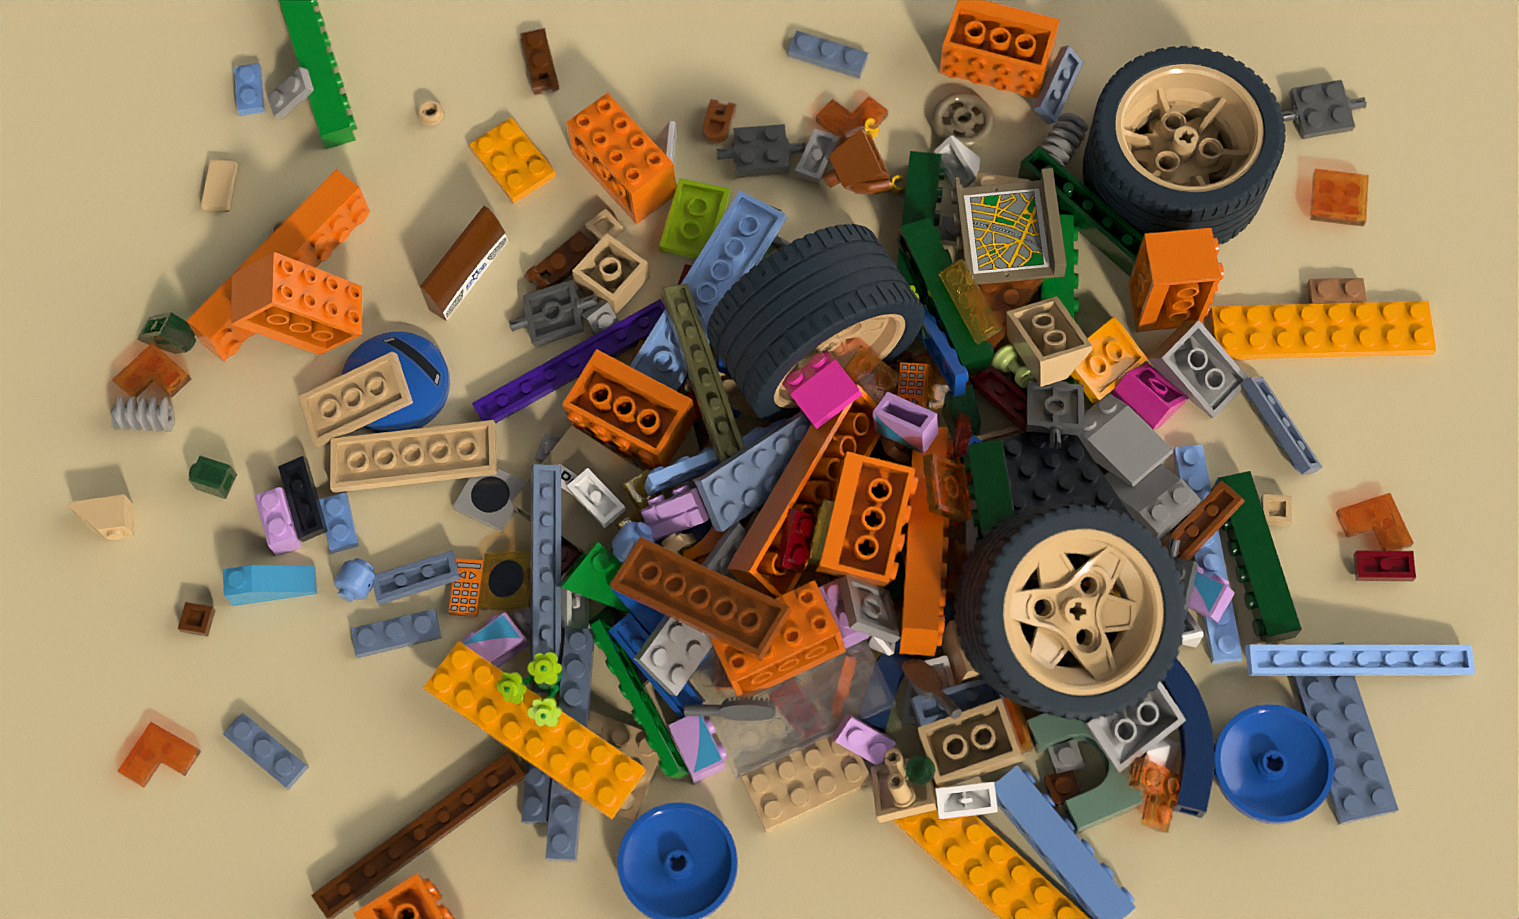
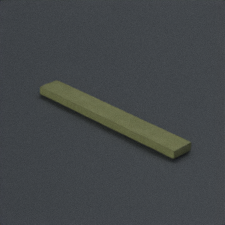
[661,283,745,464]

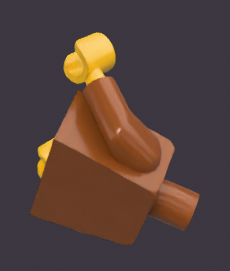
[823,118,906,195]

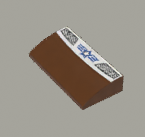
[420,206,509,321]

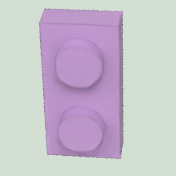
[831,713,896,766]

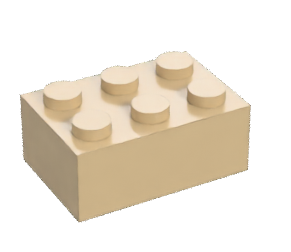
[918,698,1025,788]

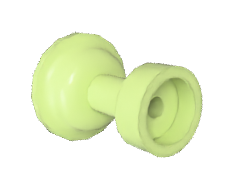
[991,344,1035,388]

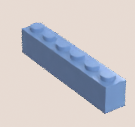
[994,765,1136,919]

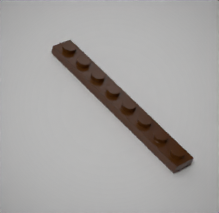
[311,752,526,919]

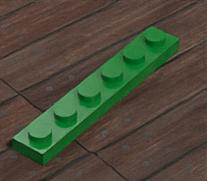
[590,619,690,779]

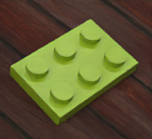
[659,178,731,259]

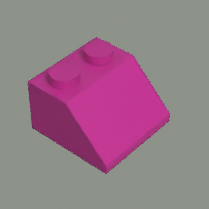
[782,349,862,429]
[1111,363,1189,430]

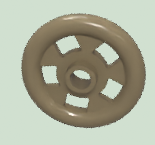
[932,92,994,148]

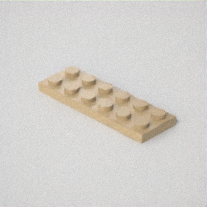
[330,420,497,493]

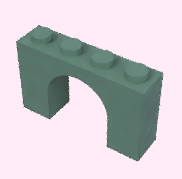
[1024,713,1144,835]

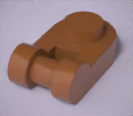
[703,99,736,143]

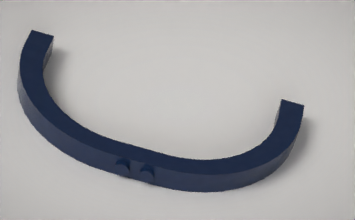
[858,598,1215,818]

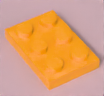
[469,117,556,204]
[1070,316,1148,405]

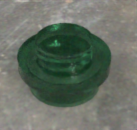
[906,755,935,785]

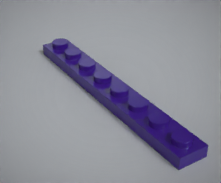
[472,299,666,424]

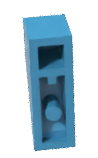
[223,565,317,606]

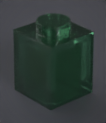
[188,455,237,499]

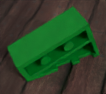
[556,542,630,614]

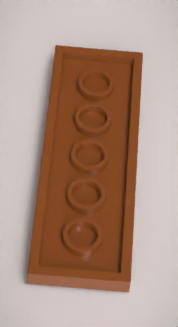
[610,537,792,661]

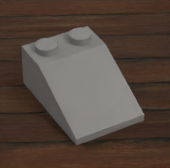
[1148,320,1248,418]
[1077,393,1173,487]
[1104,464,1201,539]
[1085,682,1186,773]

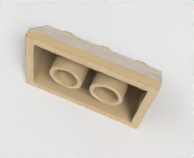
[1006,296,1092,387]

